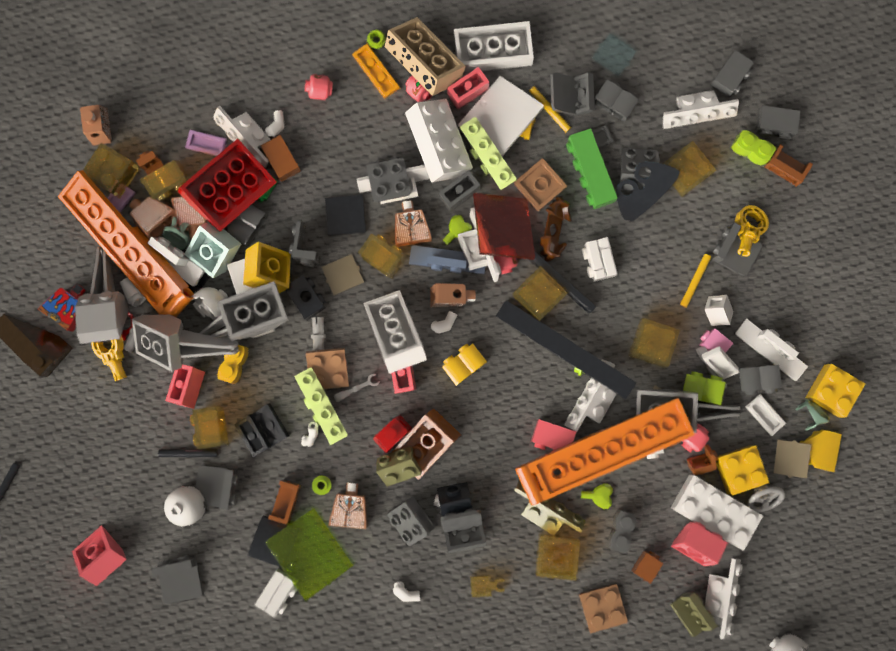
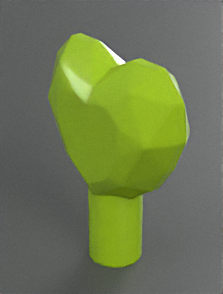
[443,215,472,245]
[581,483,613,509]

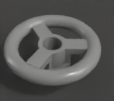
[747,485,785,512]

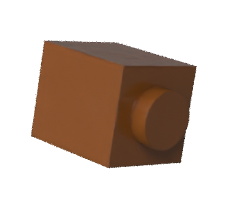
[631,551,663,584]

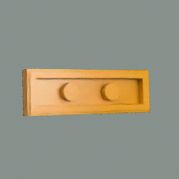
[352,44,400,99]

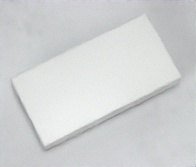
[702,346,740,380]
[745,394,786,436]

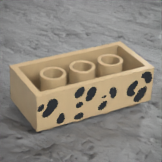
[385,17,466,96]

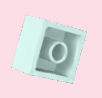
[184,222,241,278]

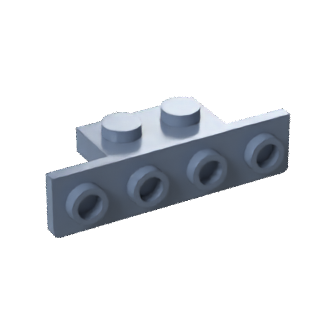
[409,245,485,274]

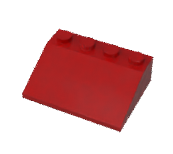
[178,139,277,232]

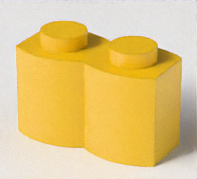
[442,344,487,386]
[218,345,248,384]

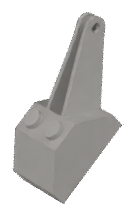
[75,246,129,344]
[200,282,288,341]
[132,315,239,372]
[636,389,740,434]

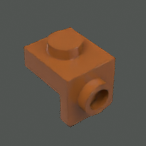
[136,151,167,180]
[687,444,718,475]

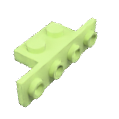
[460,117,516,190]
[294,368,348,445]

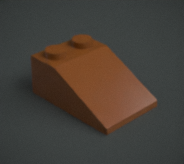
[393,408,461,480]

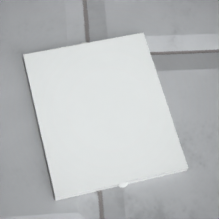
[458,76,544,157]

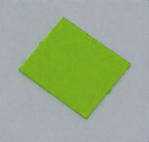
[265,508,353,601]

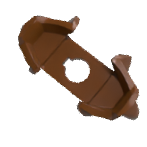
[540,197,572,262]

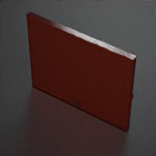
[473,193,535,260]

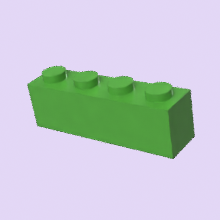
[566,128,618,209]

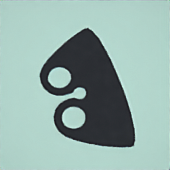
[616,161,680,221]

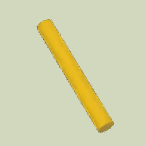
[529,86,571,133]
[680,254,711,308]

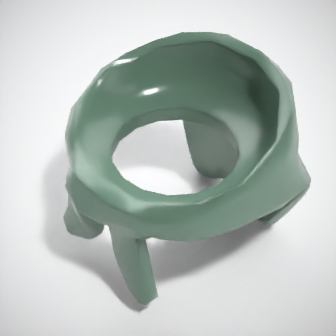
[163,217,191,250]
[796,399,830,431]

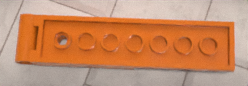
[58,170,194,317]
[515,398,695,505]

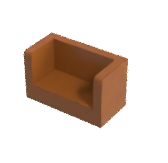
[261,135,301,182]
[764,144,813,186]
[268,480,302,525]

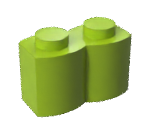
[731,130,776,165]
[683,371,726,405]

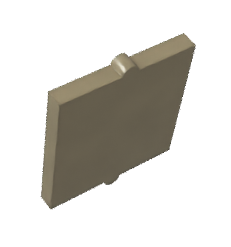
[322,254,364,295]
[773,439,811,479]

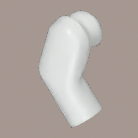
[265,110,284,137]
[431,311,457,333]
[301,422,319,447]
[393,581,420,602]

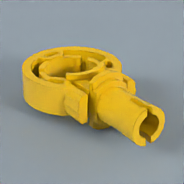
[735,205,769,256]
[91,335,127,381]

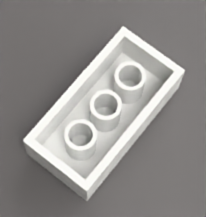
[454,21,534,73]
[405,99,473,183]
[364,290,427,374]
[671,474,763,550]

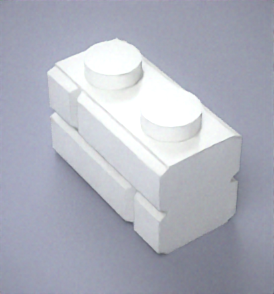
[582,237,618,282]
[255,568,298,617]

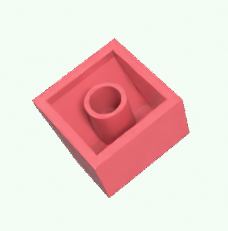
[671,522,728,566]
[72,525,127,586]

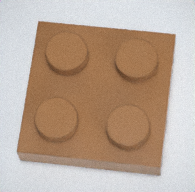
[514,158,567,212]
[306,348,349,389]
[579,584,628,634]

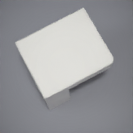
[705,295,733,326]

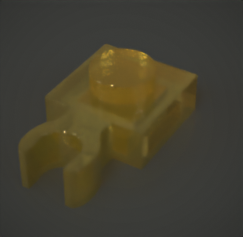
[470,575,505,598]

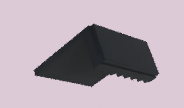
[437,482,473,517]

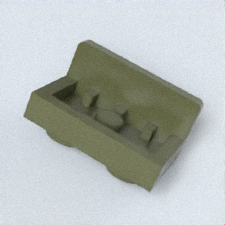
[376,446,422,487]
[671,592,717,637]

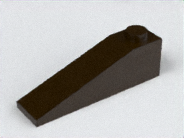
[0,314,73,377]

